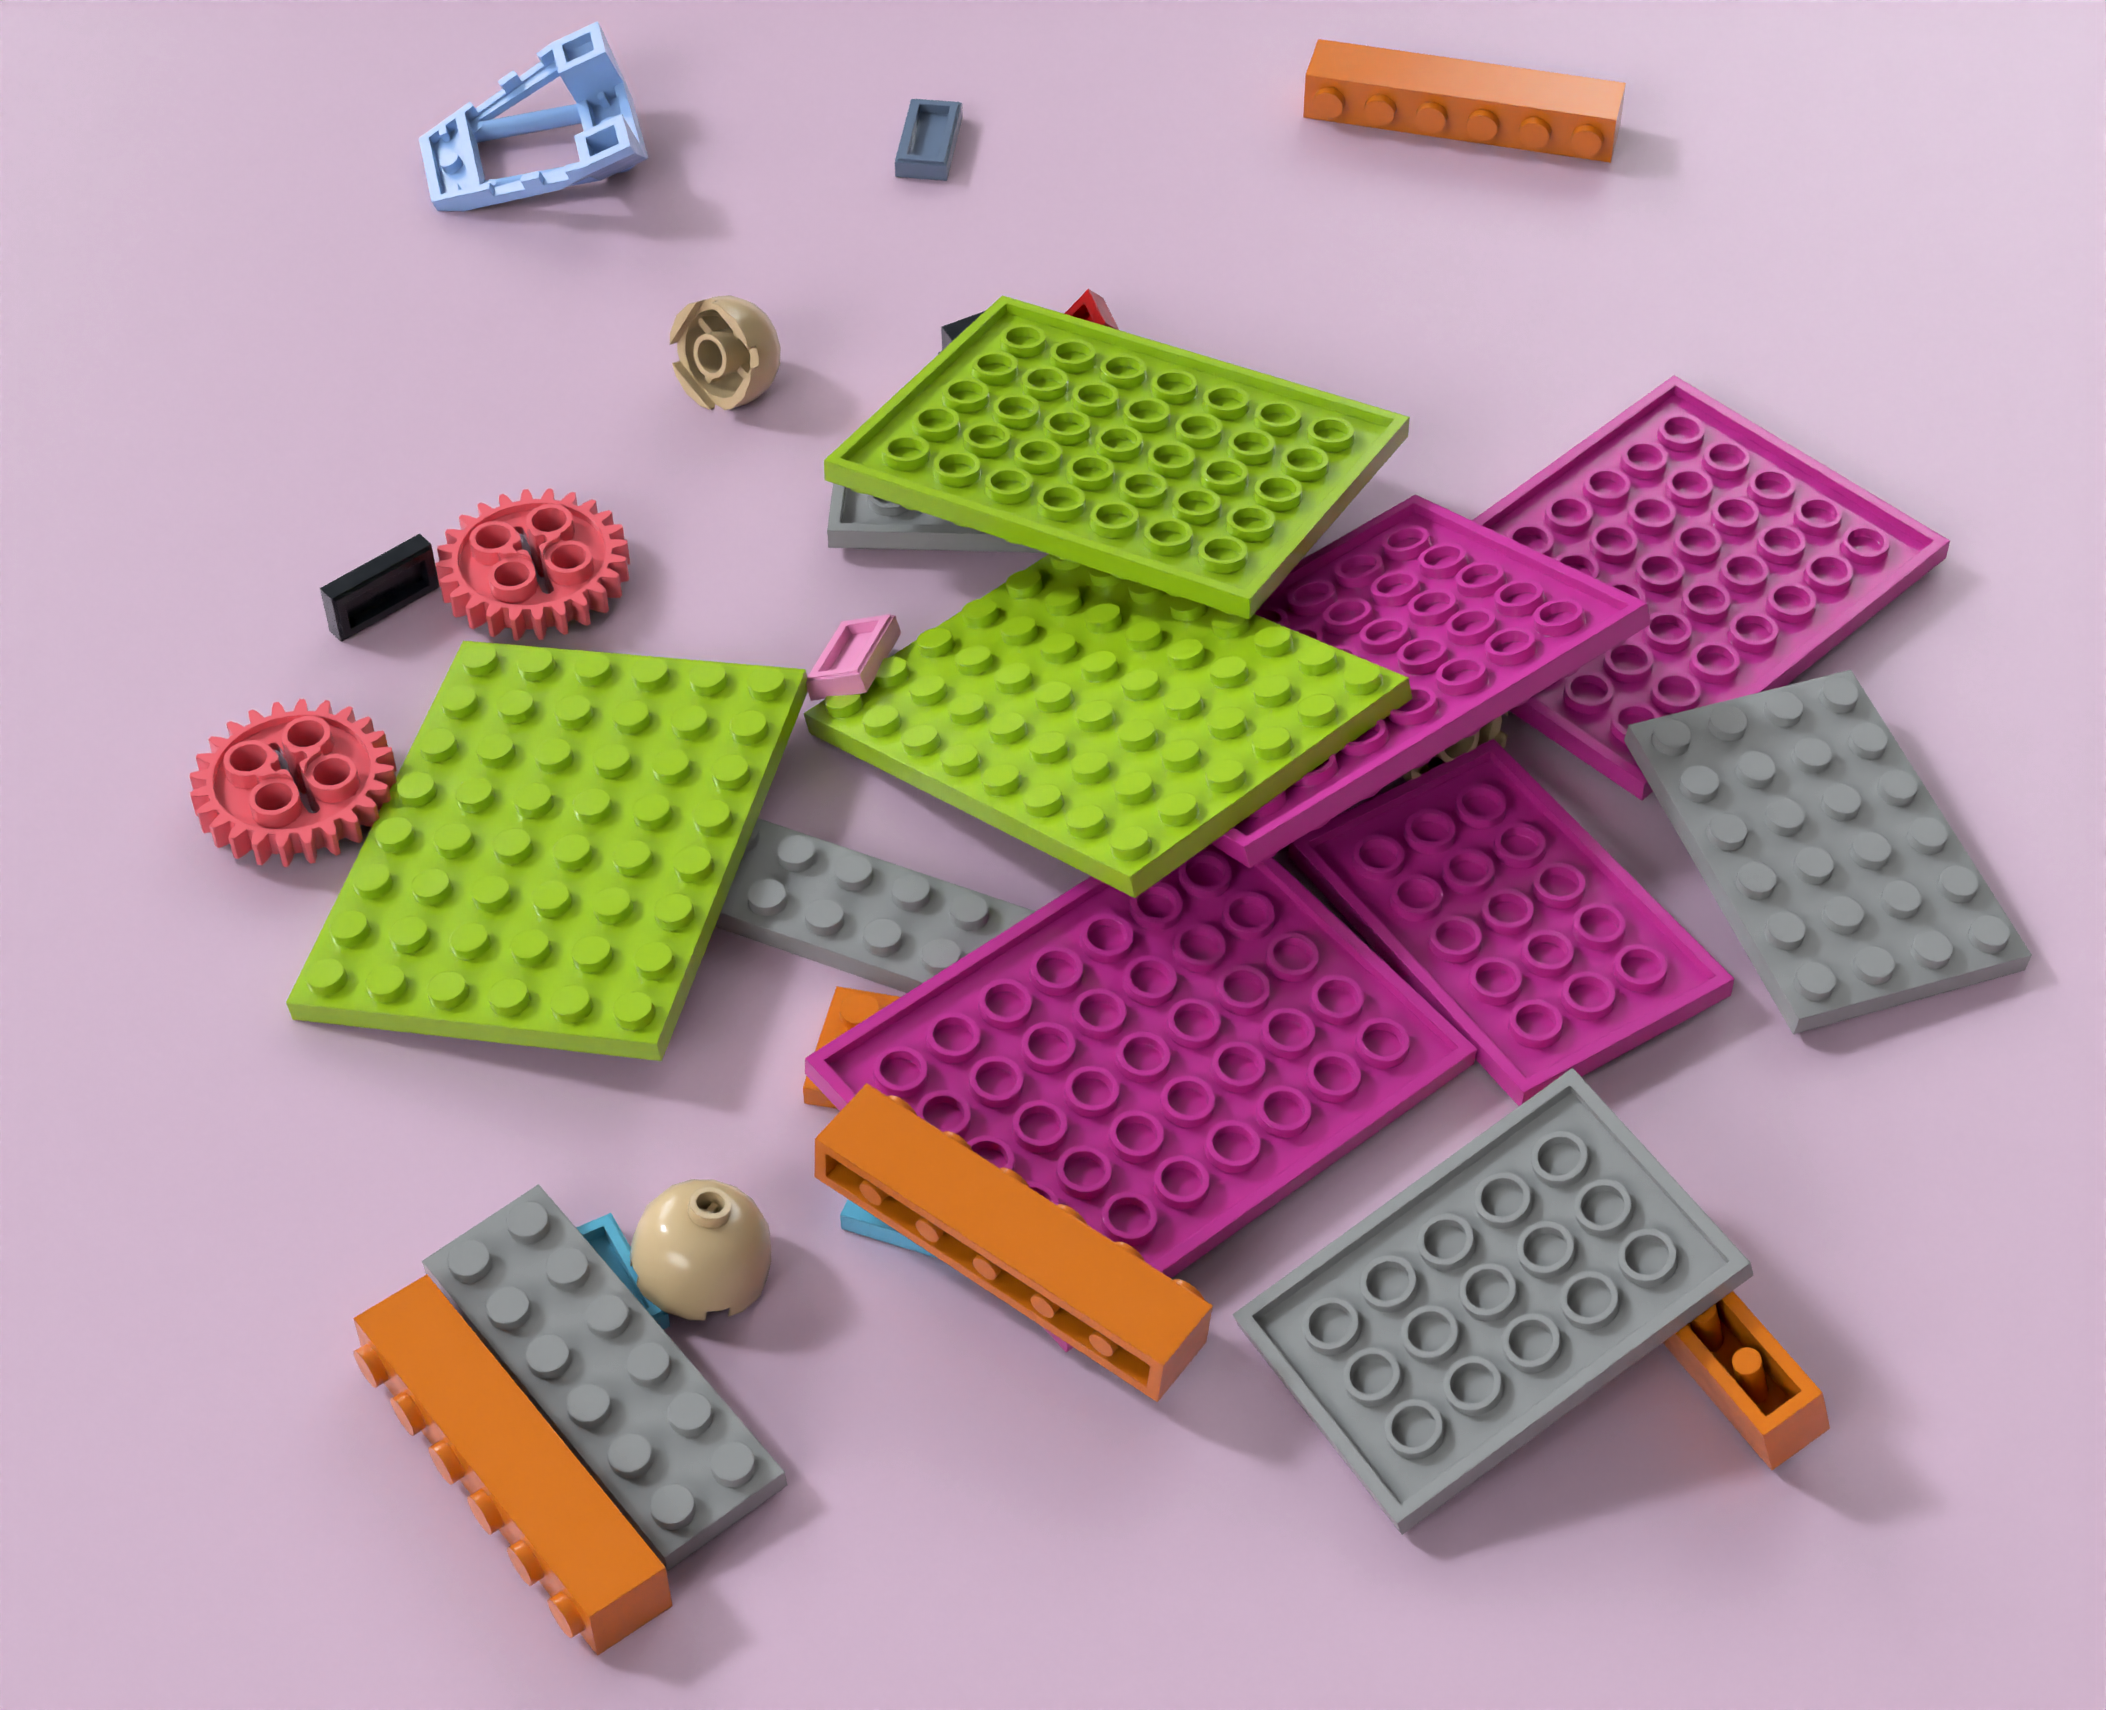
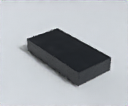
[320,533,439,642]

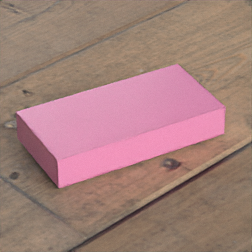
[806,614,901,701]

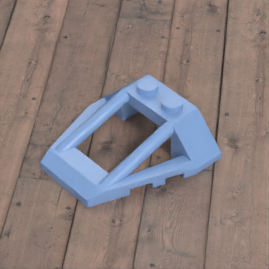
[419,21,648,211]

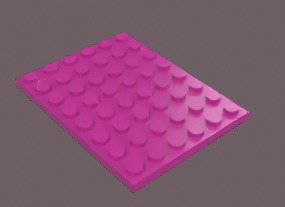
[1472,375,1950,801]
[1211,494,1651,868]
[805,844,1477,1353]

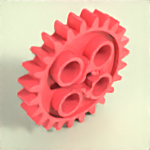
[435,488,630,641]
[190,699,397,867]

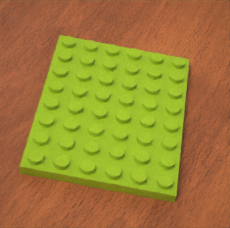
[824,295,1410,619]
[803,554,1412,898]
[286,640,808,1061]

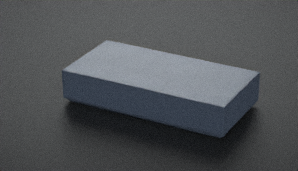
[895,99,963,181]

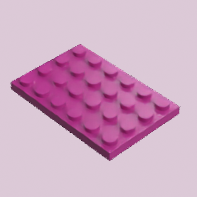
[1289,739,1734,1106]

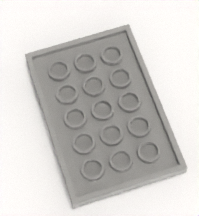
[1624,670,2032,1034]
[1232,1068,1753,1535]

